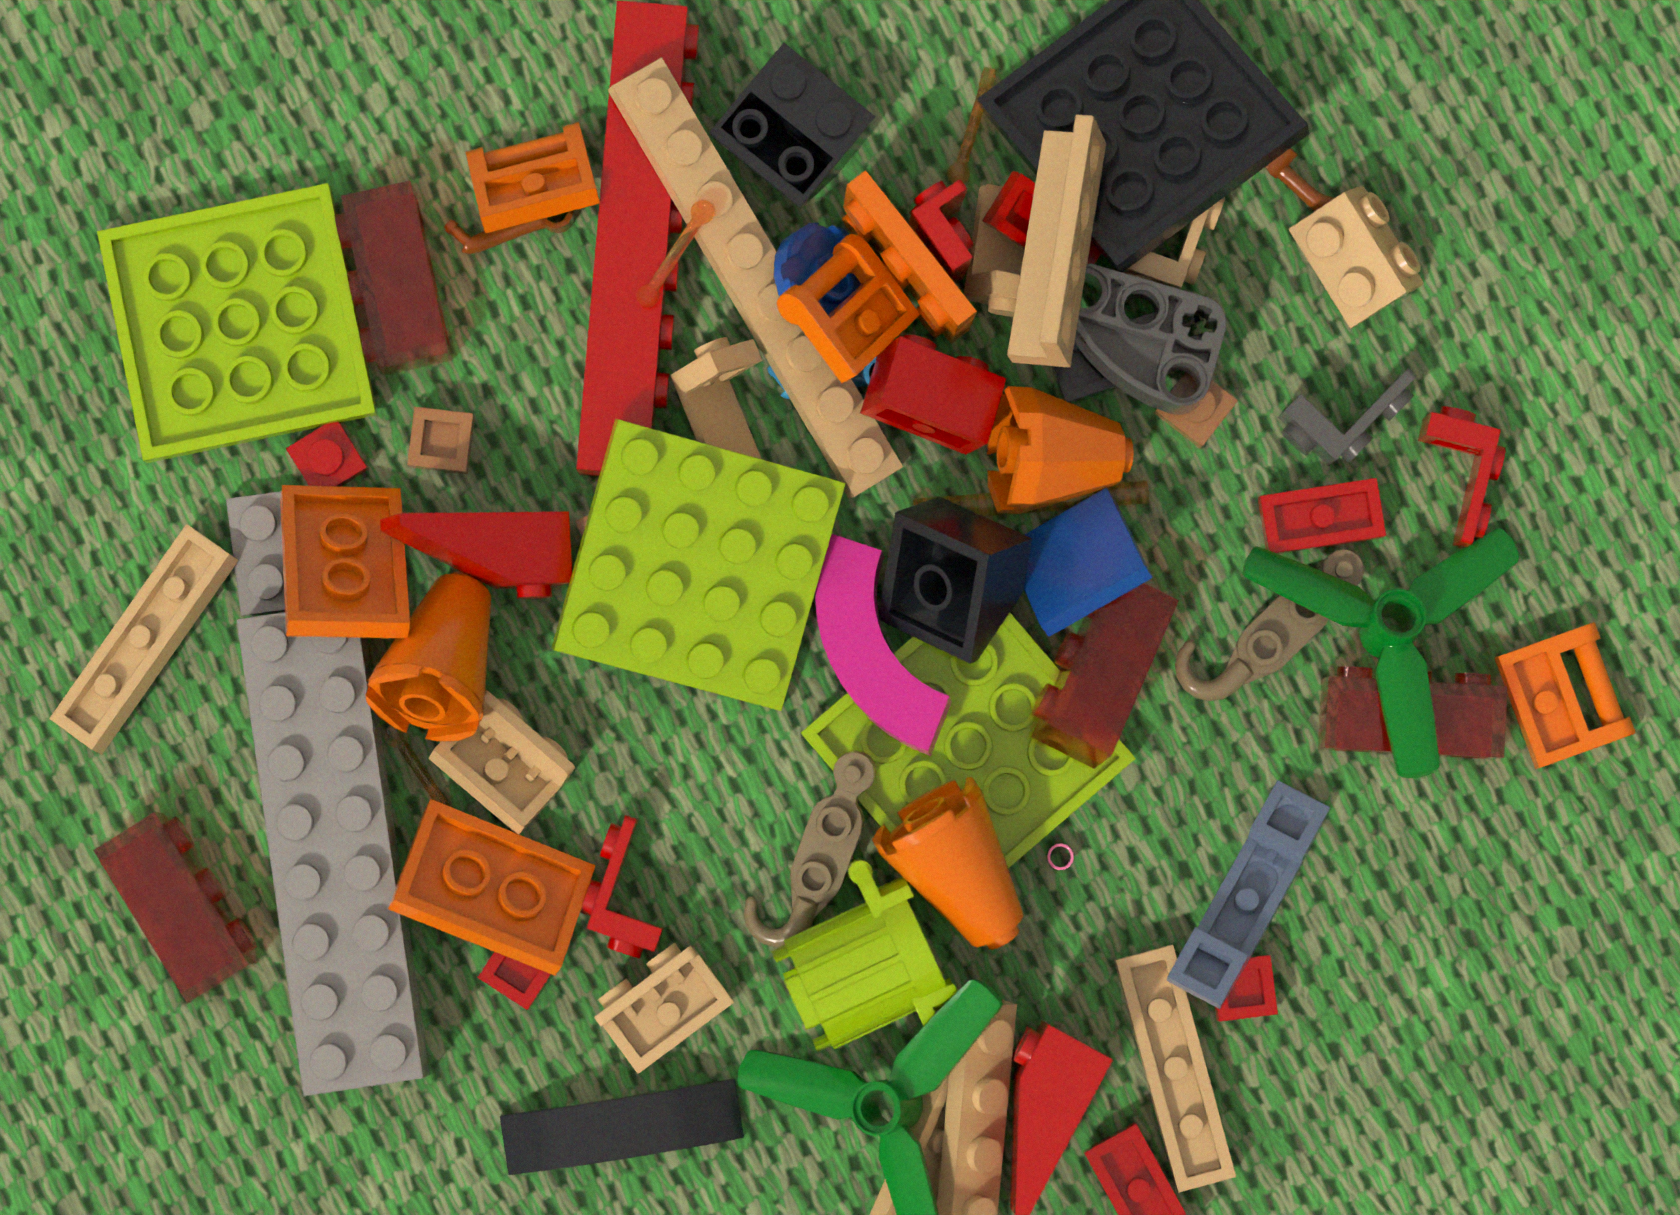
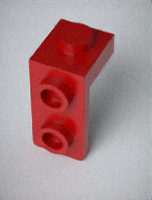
[1418,406,1506,548]
[580,815,664,959]

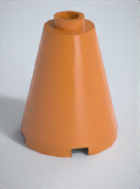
[365,571,491,742]
[872,777,1024,950]

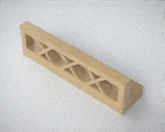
[1007,115,1106,367]

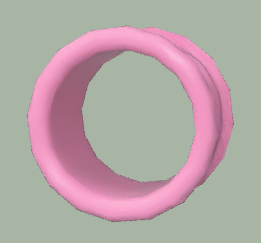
[1047,843,1074,870]

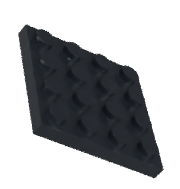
[977,0,1309,273]

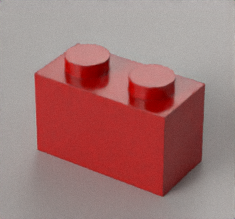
[860,335,1007,455]

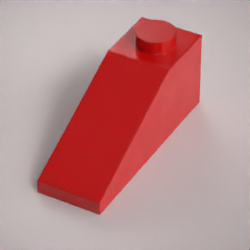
[380,511,572,599]

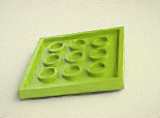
[97,183,378,463]
[551,418,846,711]
[801,613,1136,868]

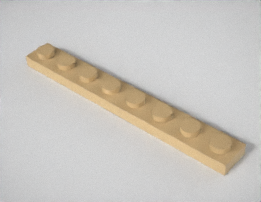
[608,57,903,498]

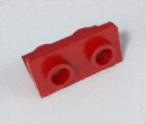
[908,179,974,284]

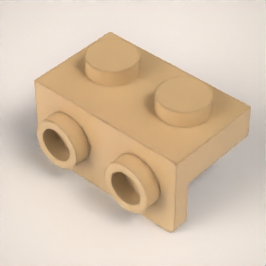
[1288,186,1424,328]
[428,691,575,835]
[594,943,734,1074]

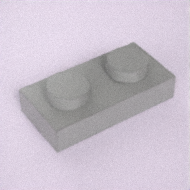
[226,491,285,617]

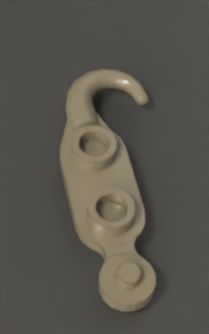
[1175,549,1364,701]
[743,750,877,948]

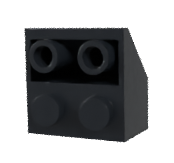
[709,43,876,209]

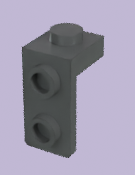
[1278,368,1417,466]

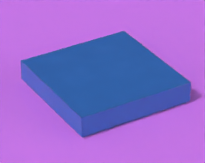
[1024,487,1153,637]

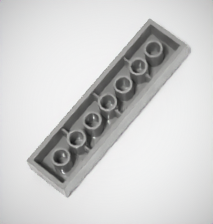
[237,612,430,1096]

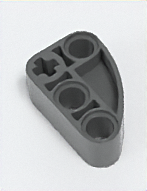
[1075,264,1226,415]

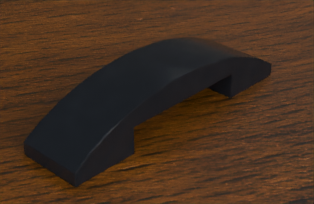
[500,1078,744,1175]

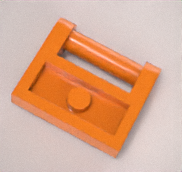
[466,122,600,234]
[777,234,920,383]
[1494,622,1636,769]

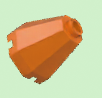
[987,386,1134,514]

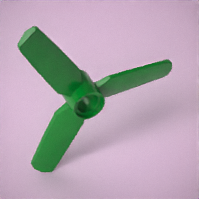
[1242,529,1519,778]
[737,979,1003,1215]

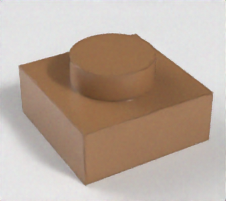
[1154,372,1238,449]
[407,407,475,474]

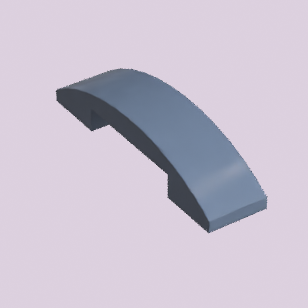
[1166,780,1330,1009]

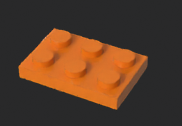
[842,170,977,344]
[280,485,410,638]
[388,799,596,976]

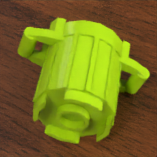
[771,859,958,1052]

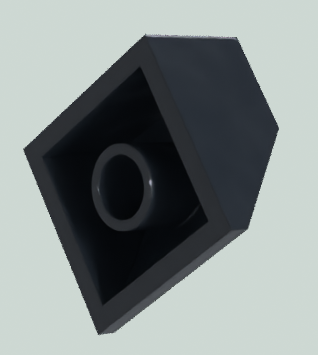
[879,496,1033,664]

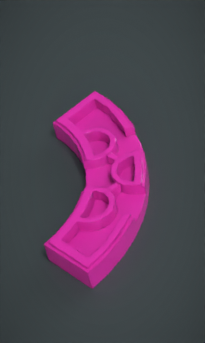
[815,534,952,756]

